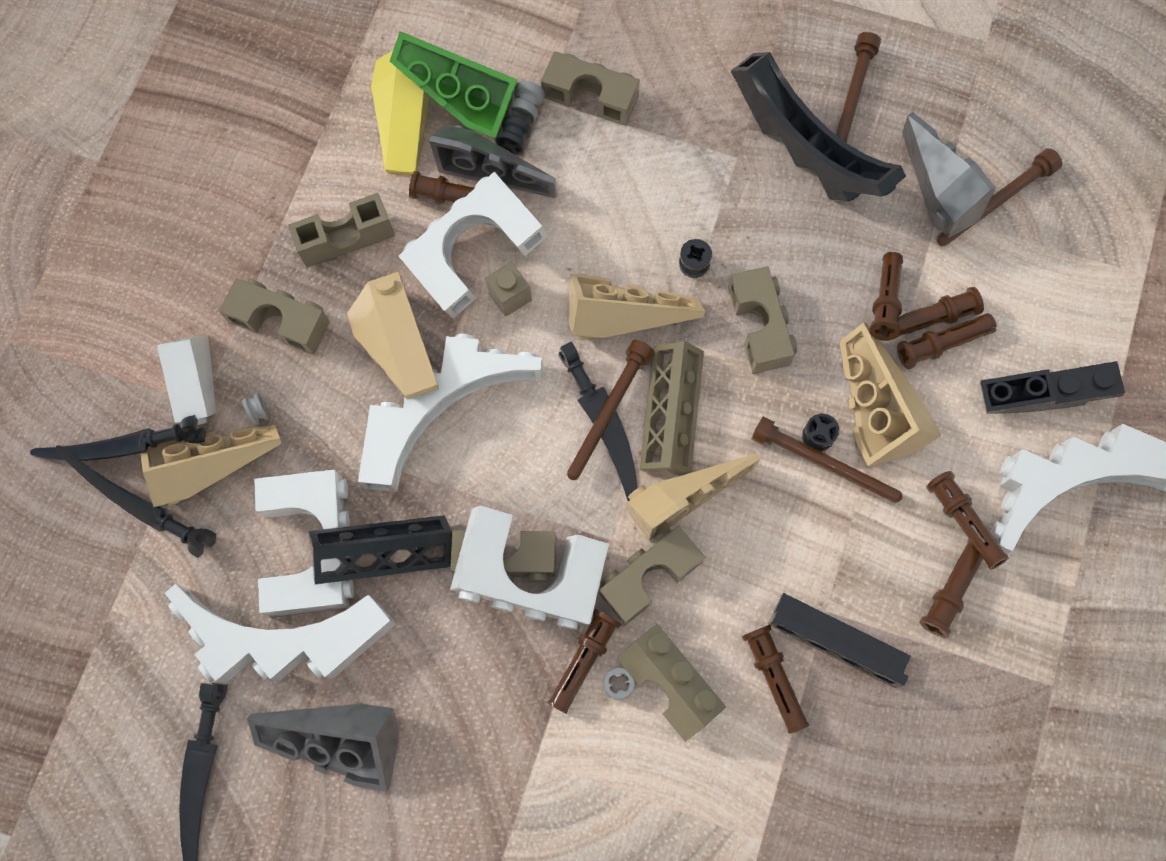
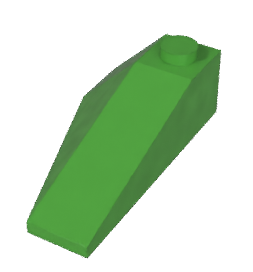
[389,31,518,139]

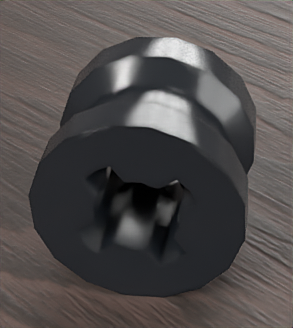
[495,116,532,155]
[679,239,712,278]
[802,413,840,452]

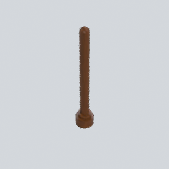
[836,32,881,143]
[937,148,1063,246]
[567,340,655,480]
[751,416,903,503]

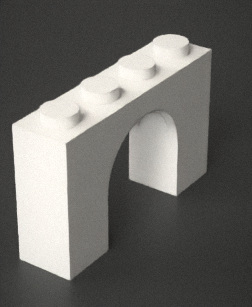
[398,172,548,319]
[254,469,354,617]
[450,505,609,630]

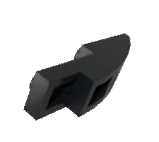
[980,361,1125,414]

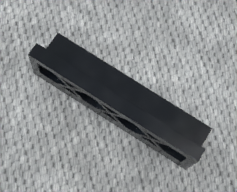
[309,515,452,585]
[768,593,911,688]

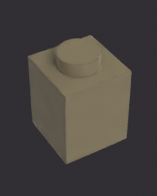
[485,261,532,317]

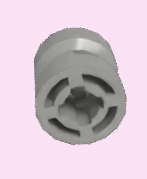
[507,80,545,124]

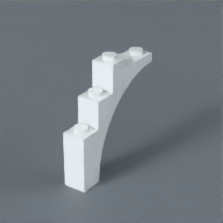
[358,334,544,492]
[990,424,1166,554]
[165,584,396,683]

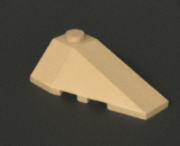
[347,271,439,400]
[568,274,705,340]
[839,322,941,467]
[141,425,281,507]
[626,454,760,542]

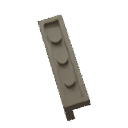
[640,341,704,476]

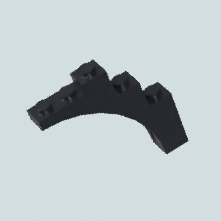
[731,52,906,202]

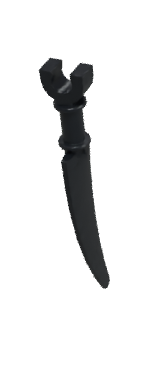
[558,341,638,502]
[30,415,206,461]
[56,445,217,558]
[179,683,228,861]

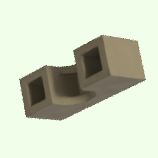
[541,51,640,126]
[288,193,395,267]
[728,266,797,374]
[219,278,330,355]
[599,526,705,626]
[451,530,556,583]
[617,624,726,742]

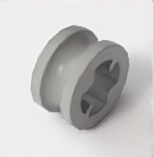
[242,393,270,426]
[604,668,635,700]

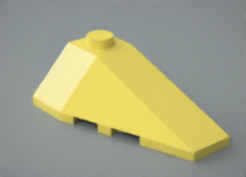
[371,50,430,175]

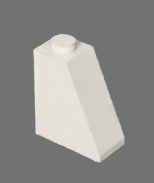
[157,335,216,425]

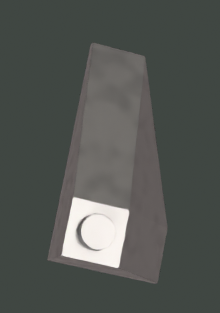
[902,112,996,238]
[429,125,557,198]
[247,704,399,791]

